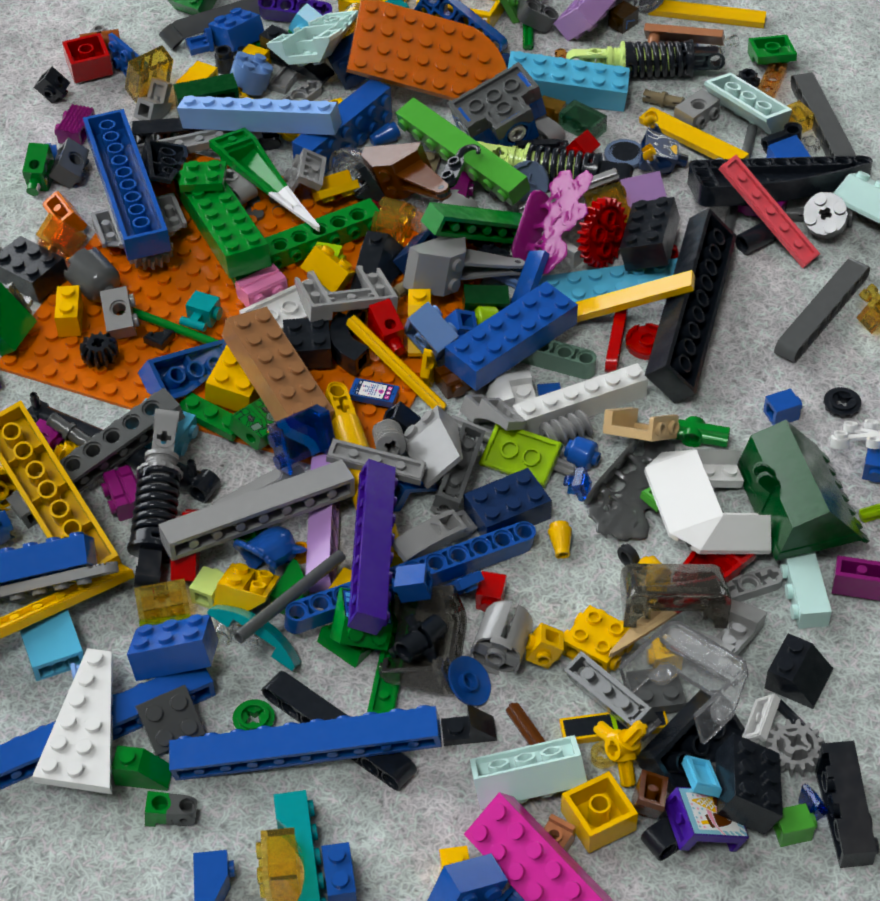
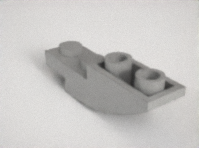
[392,509,478,562]

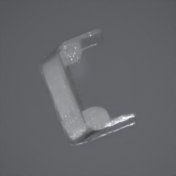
[619,621,748,744]

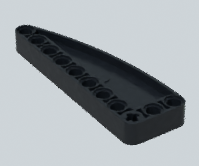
[687,155,873,207]

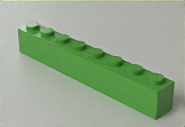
[395,97,531,206]

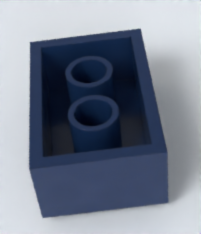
[464,468,552,536]

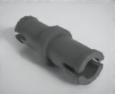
[46,412,92,447]

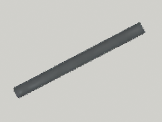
[233,550,346,643]

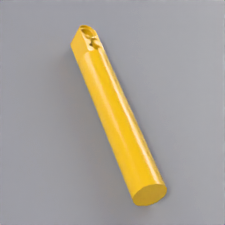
[325,381,404,567]

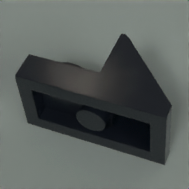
[353,163,388,203]
[441,705,497,746]

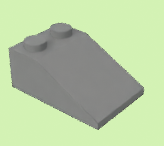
[404,405,463,489]

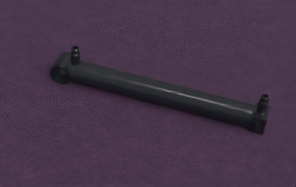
[27,392,221,503]

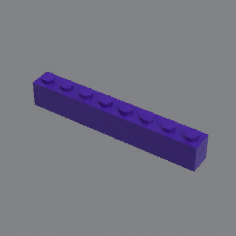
[347,459,398,635]

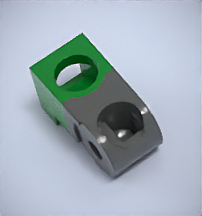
[145,791,198,827]

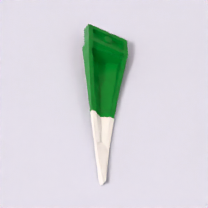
[209,127,320,232]

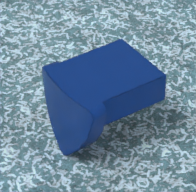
[185,27,214,56]

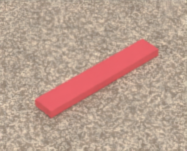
[719,155,820,268]

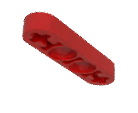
[605,309,628,372]

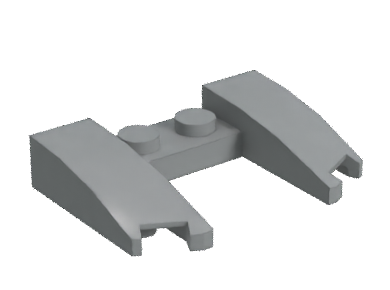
[91,192,187,248]
[294,265,398,322]
[662,596,768,675]

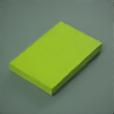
[479,424,563,488]

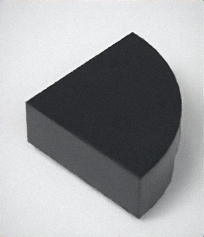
[143,329,175,351]

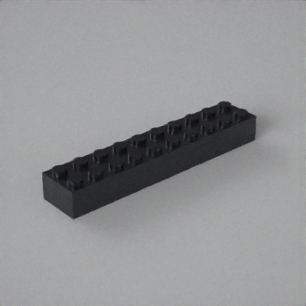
[645,208,737,403]

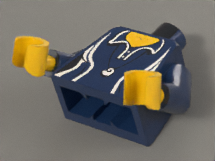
[639,110,688,174]

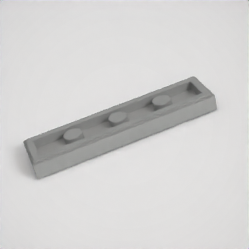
[326,438,427,486]

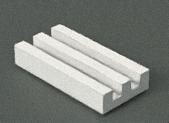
[742,693,781,743]

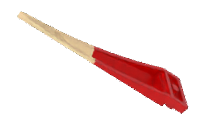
[609,551,756,658]

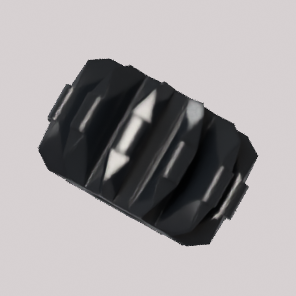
[79,331,119,370]

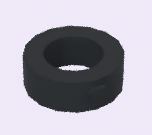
[617,543,640,570]

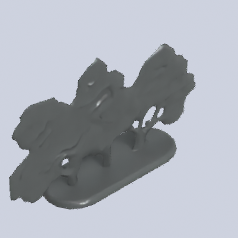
[584,439,675,539]

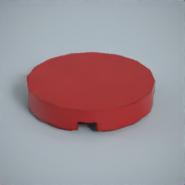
[625,323,659,360]

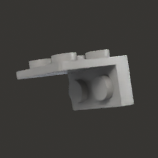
[283,148,327,192]

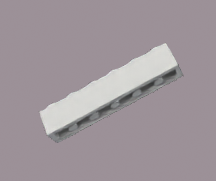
[512,363,649,435]

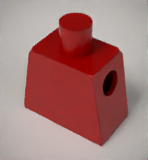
[368,298,406,356]

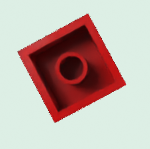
[62,33,113,83]

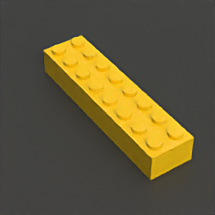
[0,400,122,583]

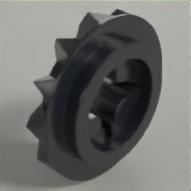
[823,387,861,418]

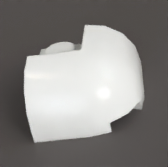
[486,370,536,408]

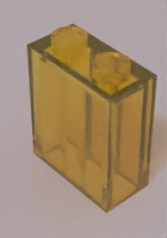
[125,45,174,103]

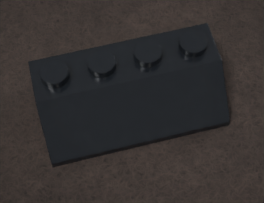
[635,690,745,794]

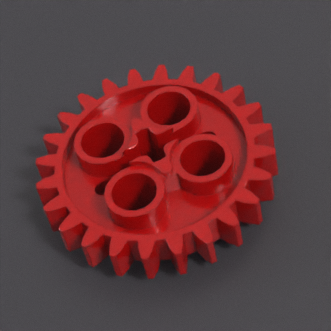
[577,196,627,268]

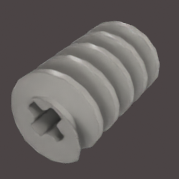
[539,409,593,446]
[372,419,406,455]

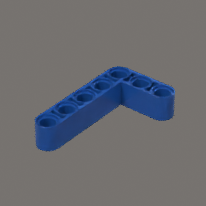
[414,0,508,53]

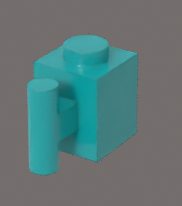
[179,291,223,332]

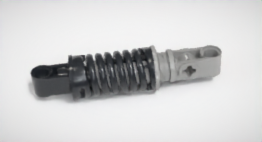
[127,408,183,591]

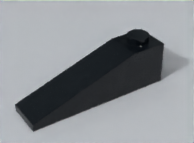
[141,138,188,184]

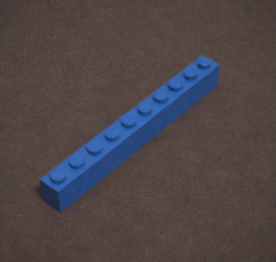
[0,668,216,790]
[169,705,442,780]

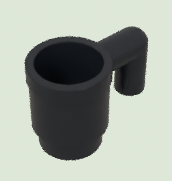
[214,45,245,75]

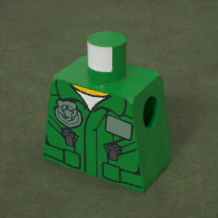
[22,143,54,196]
[229,398,284,452]

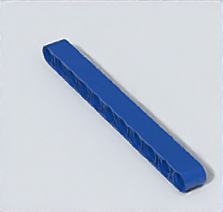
[284,521,536,634]

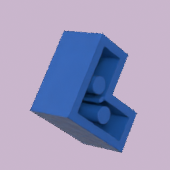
[427,853,508,901]

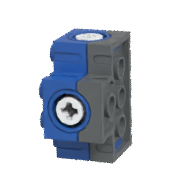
[448,62,547,152]

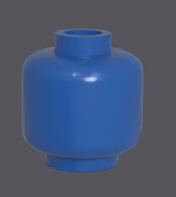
[564,436,601,471]

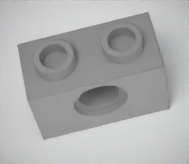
[674,89,720,129]
[100,286,140,340]

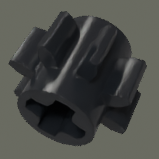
[736,68,760,87]

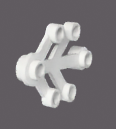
[830,419,880,450]

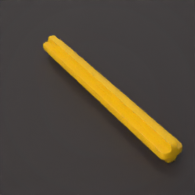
[346,315,447,410]

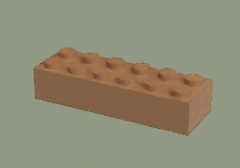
[222,307,335,431]

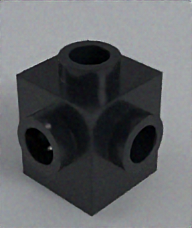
[34,66,70,103]

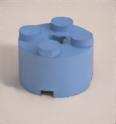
[230,51,273,95]

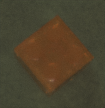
[35,212,88,263]

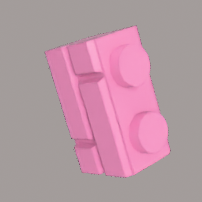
[235,264,288,307]

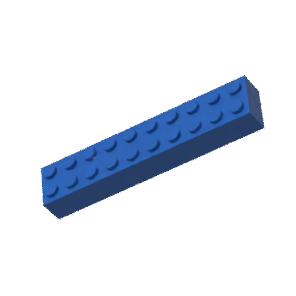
[83,109,171,261]

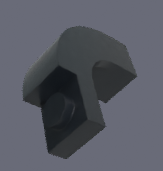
[330,309,370,376]

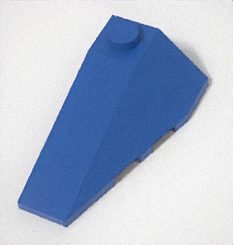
[138,339,227,400]

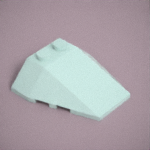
[266,10,358,67]

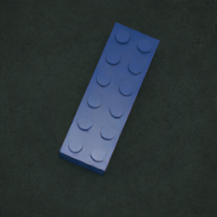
[292,79,392,176]
[445,281,578,391]

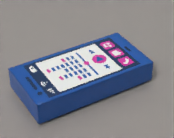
[349,378,400,408]

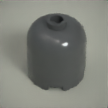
[64,247,120,302]

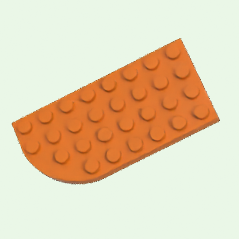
[346,0,507,101]

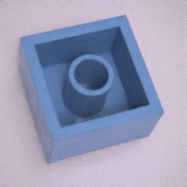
[404,302,459,362]

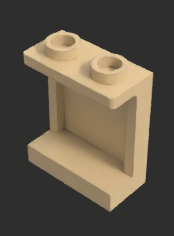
[603,407,679,442]

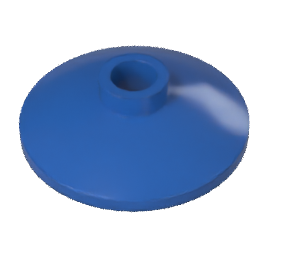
[448,656,491,707]

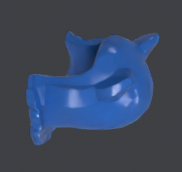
[233,526,307,574]

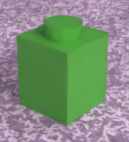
[773,803,817,847]

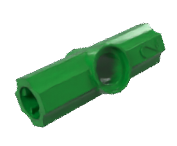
[676,416,730,448]

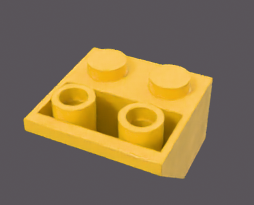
[213,563,280,611]

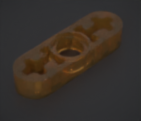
[758,62,788,98]

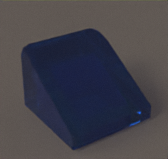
[798,783,829,821]

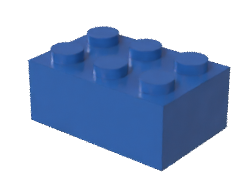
[127,614,219,681]

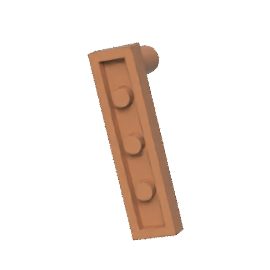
[644,23,725,46]

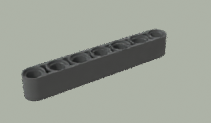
[790,72,856,156]
[774,258,870,363]

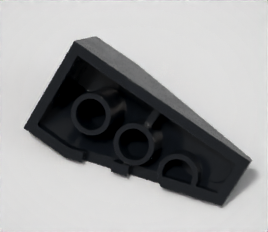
[259,25,334,85]
[350,231,404,313]

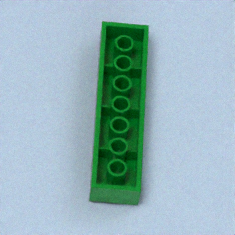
[174,170,272,279]

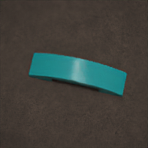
[207,605,301,671]

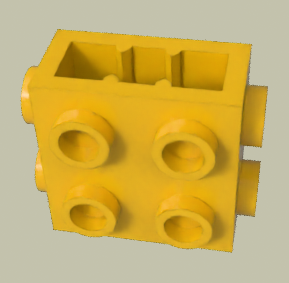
[562,605,634,673]

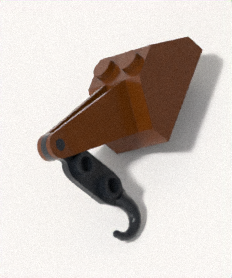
[361,142,481,201]

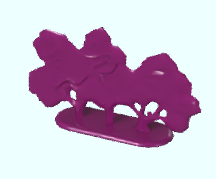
[512,170,593,275]

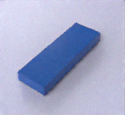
[510,250,550,304]

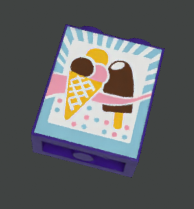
[665,787,749,852]

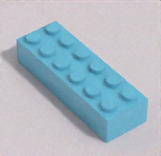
[508,51,630,112]

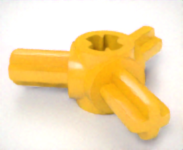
[593,720,648,787]

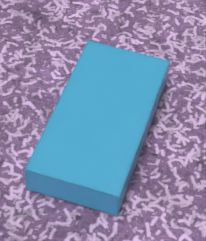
[681,755,722,798]

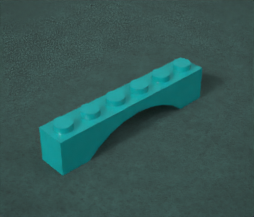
[273,790,326,901]

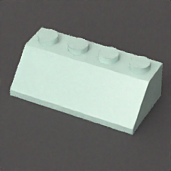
[704,72,792,135]
[833,171,880,224]
[470,735,587,810]

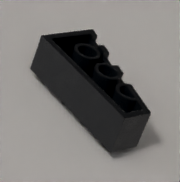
[815,740,879,868]

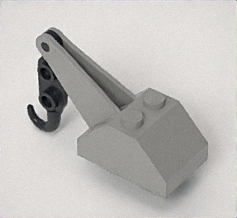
[403,236,525,297]

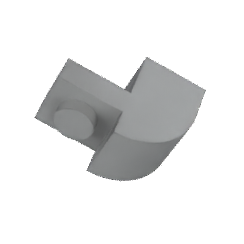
[133,77,172,120]

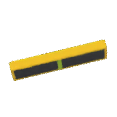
[559,711,668,744]

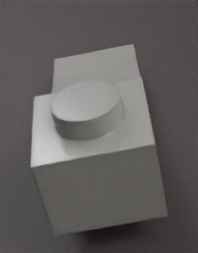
[460,394,527,430]

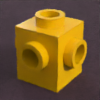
[525,623,564,669]

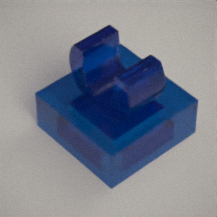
[563,467,592,501]

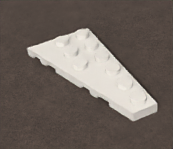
[32,648,113,794]

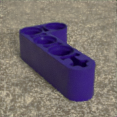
[258,0,333,23]

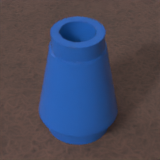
[369,122,401,146]

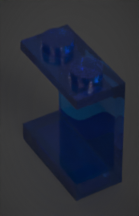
[267,404,335,475]

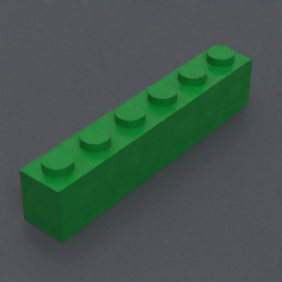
[421,202,523,244]

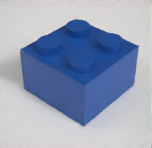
[208,8,264,52]

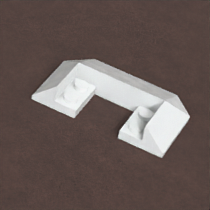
[644,450,771,554]

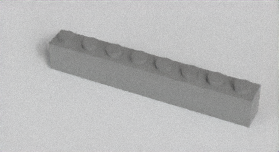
[158,460,355,561]

